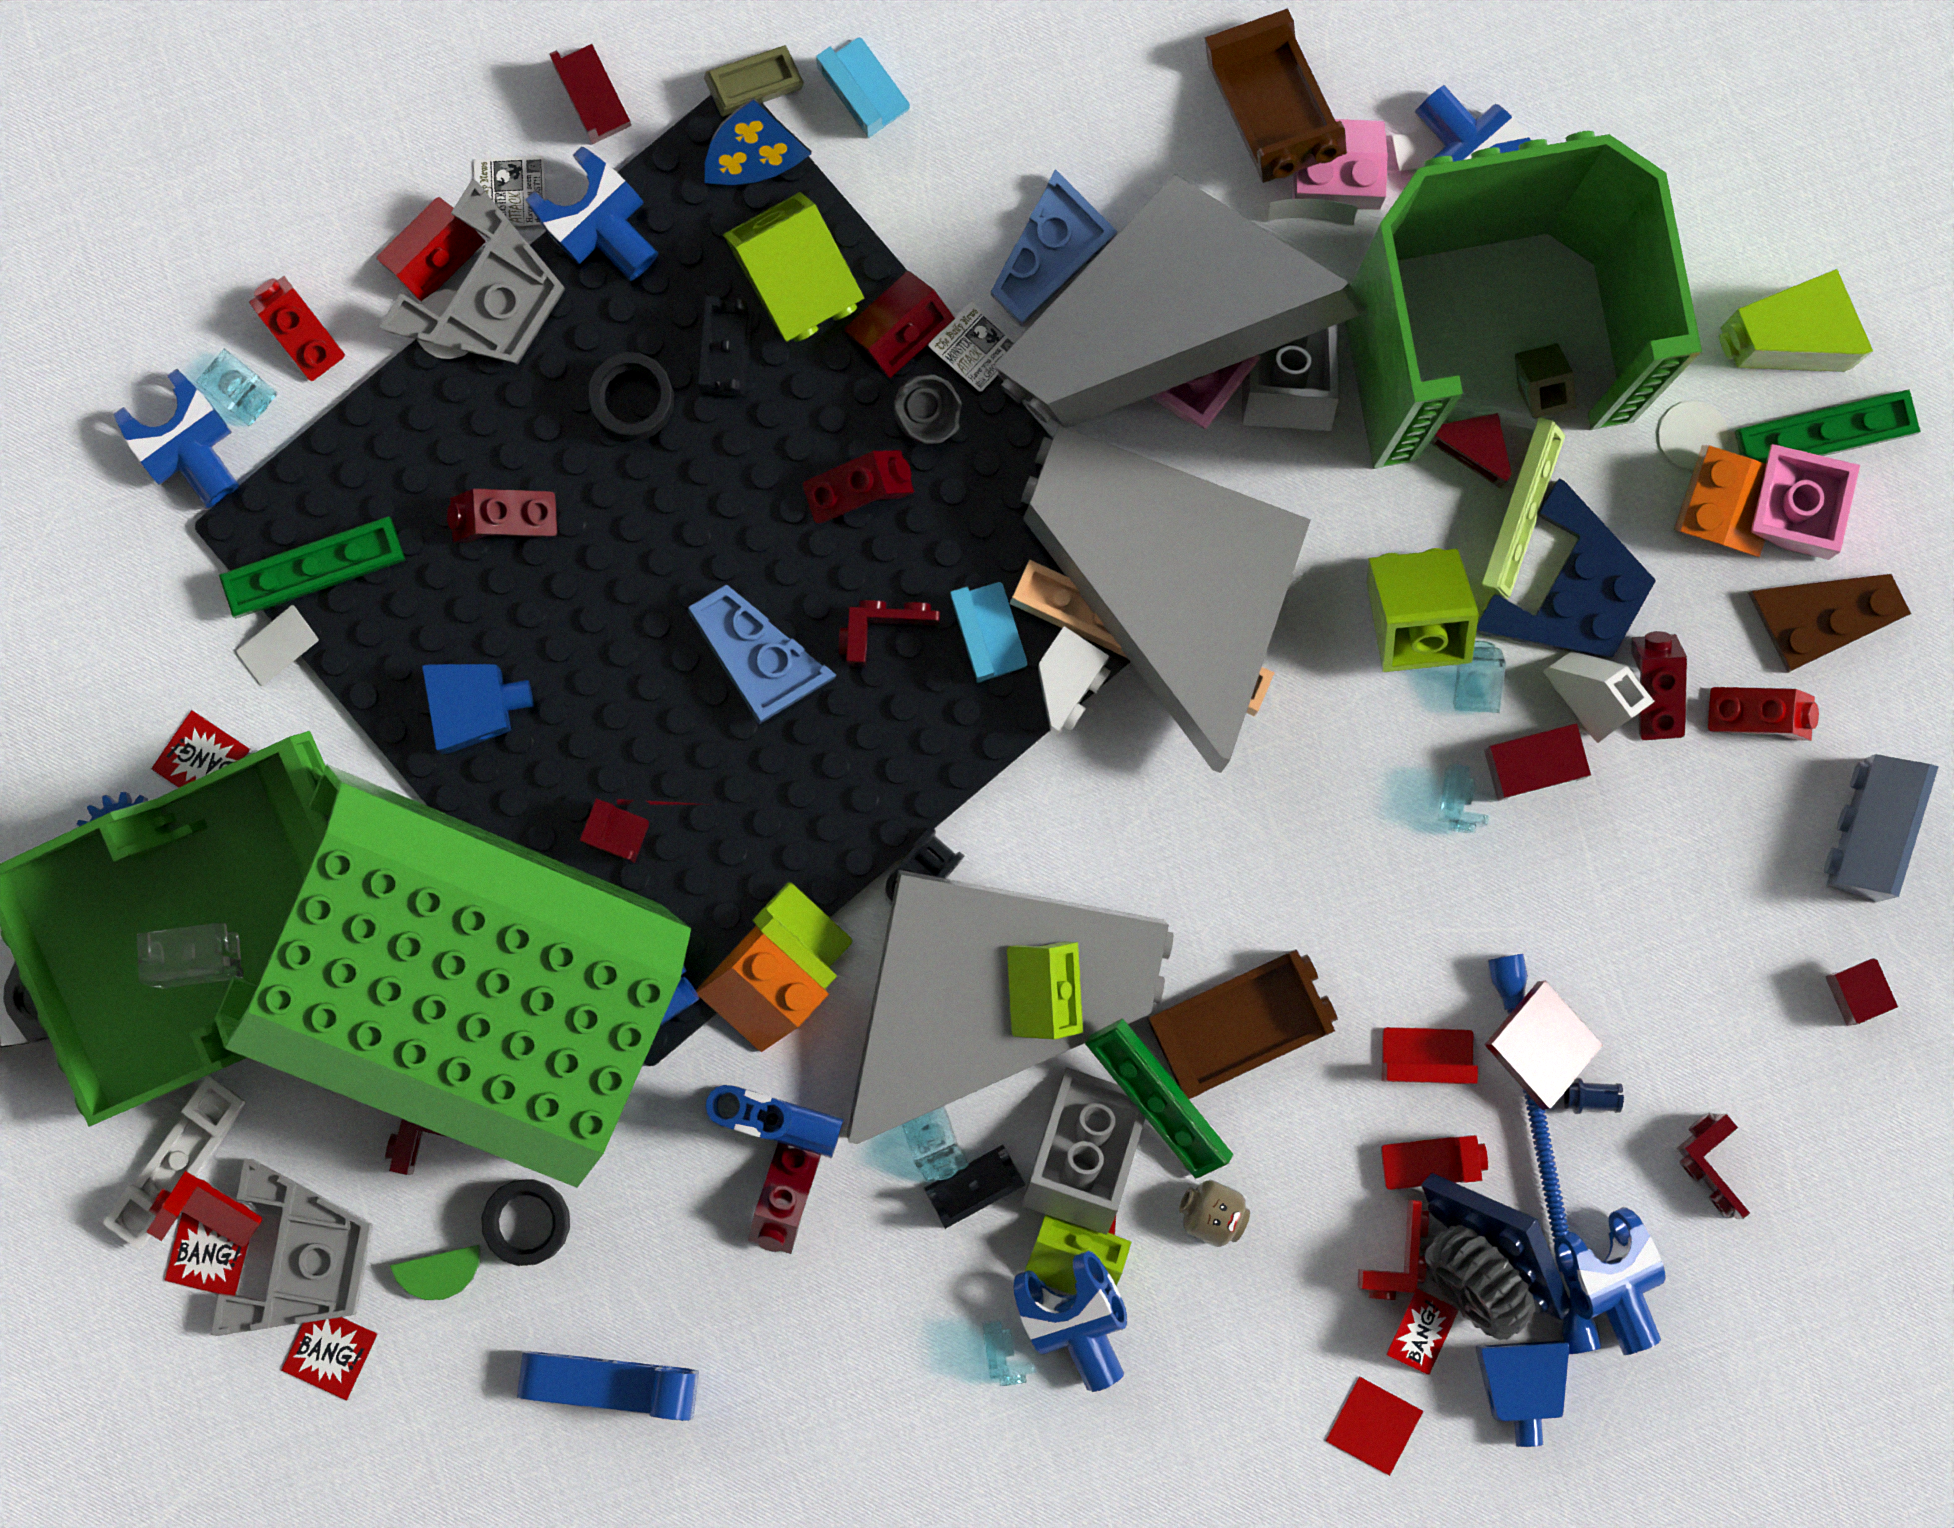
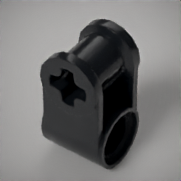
[885,826,965,906]

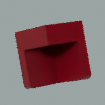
[580,798,650,863]
[1825,958,1898,1026]

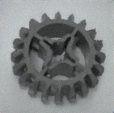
[1424,1225,1536,1340]

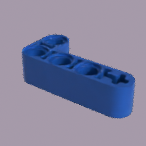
[517,1351,699,1421]

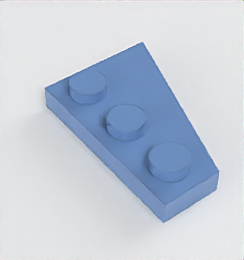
[991,169,1117,326]
[687,585,836,724]

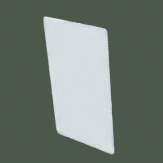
[237,605,319,686]

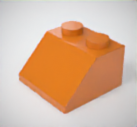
[1674,445,1766,557]
[696,926,829,1052]

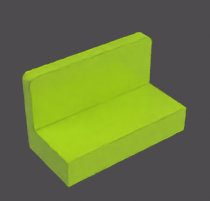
[752,882,853,989]
[1007,941,1083,1040]
[1024,1214,1132,1295]

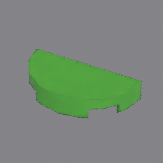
[390,1244,481,1300]

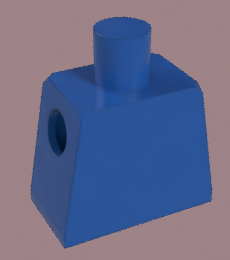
[422,664,533,755]
[1476,1340,1569,1447]

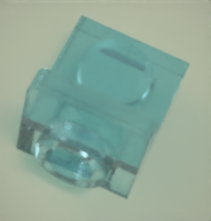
[195,348,277,426]
[1453,641,1506,713]
[1437,764,1489,834]
[902,1106,969,1183]
[981,1320,1035,1386]

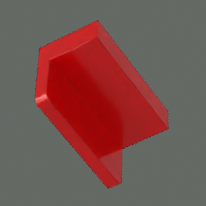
[377,197,486,302]
[1382,1027,1478,1084]

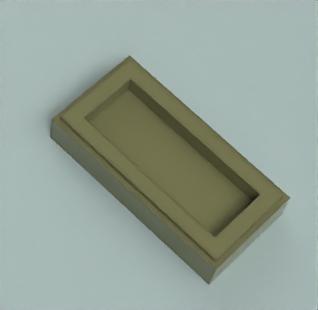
[704,45,804,116]

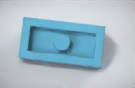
[816,37,910,138]
[950,582,1027,683]

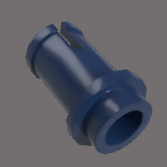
[1564,1078,1624,1114]

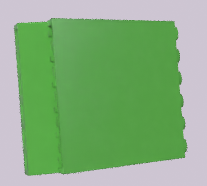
[0,731,329,1127]

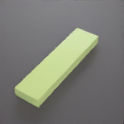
[1482,417,1565,600]

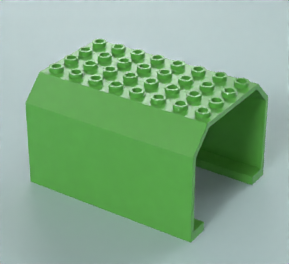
[1345,131,1702,469]
[215,764,691,1188]

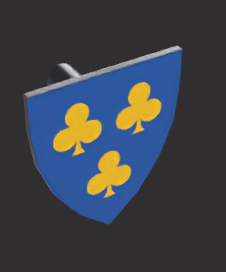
[704,97,812,185]

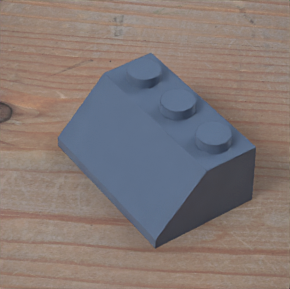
[1824,754,1939,902]

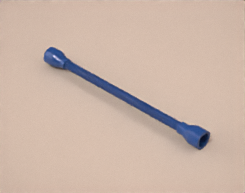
[1488,954,1602,1354]

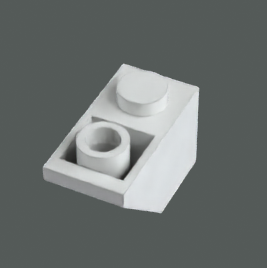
[1038,626,1111,735]
[1543,651,1654,743]

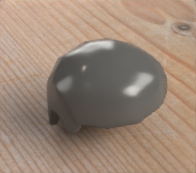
[894,374,962,444]

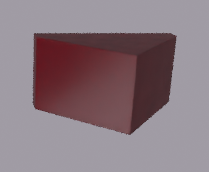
[1430,413,1512,489]

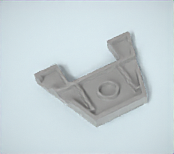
[379,179,565,364]
[211,1158,373,1336]

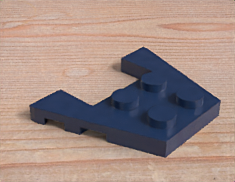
[1476,478,1656,659]

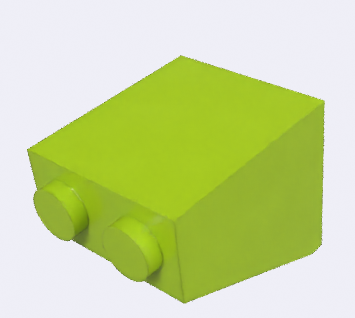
[723,192,864,342]
[1719,269,1873,372]
[1366,548,1479,672]

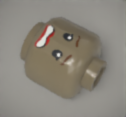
[1179,1180,1250,1247]

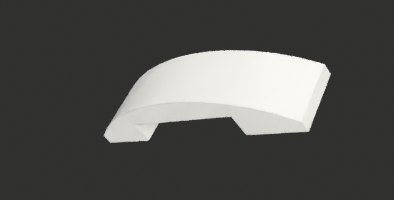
[102,1075,246,1250]

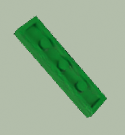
[1734,389,1921,464]
[219,516,406,619]
[1085,1018,1234,1179]

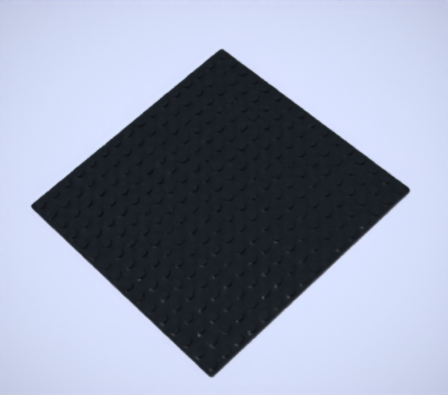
[195,95,1131,1066]

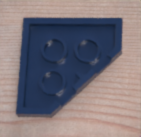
[1421,1173,1572,1320]

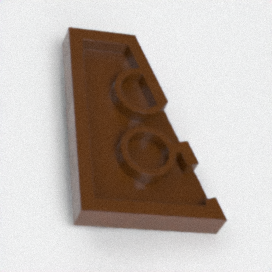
[1748,574,1911,673]

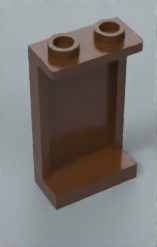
[1205,8,1347,183]
[1147,949,1338,1099]

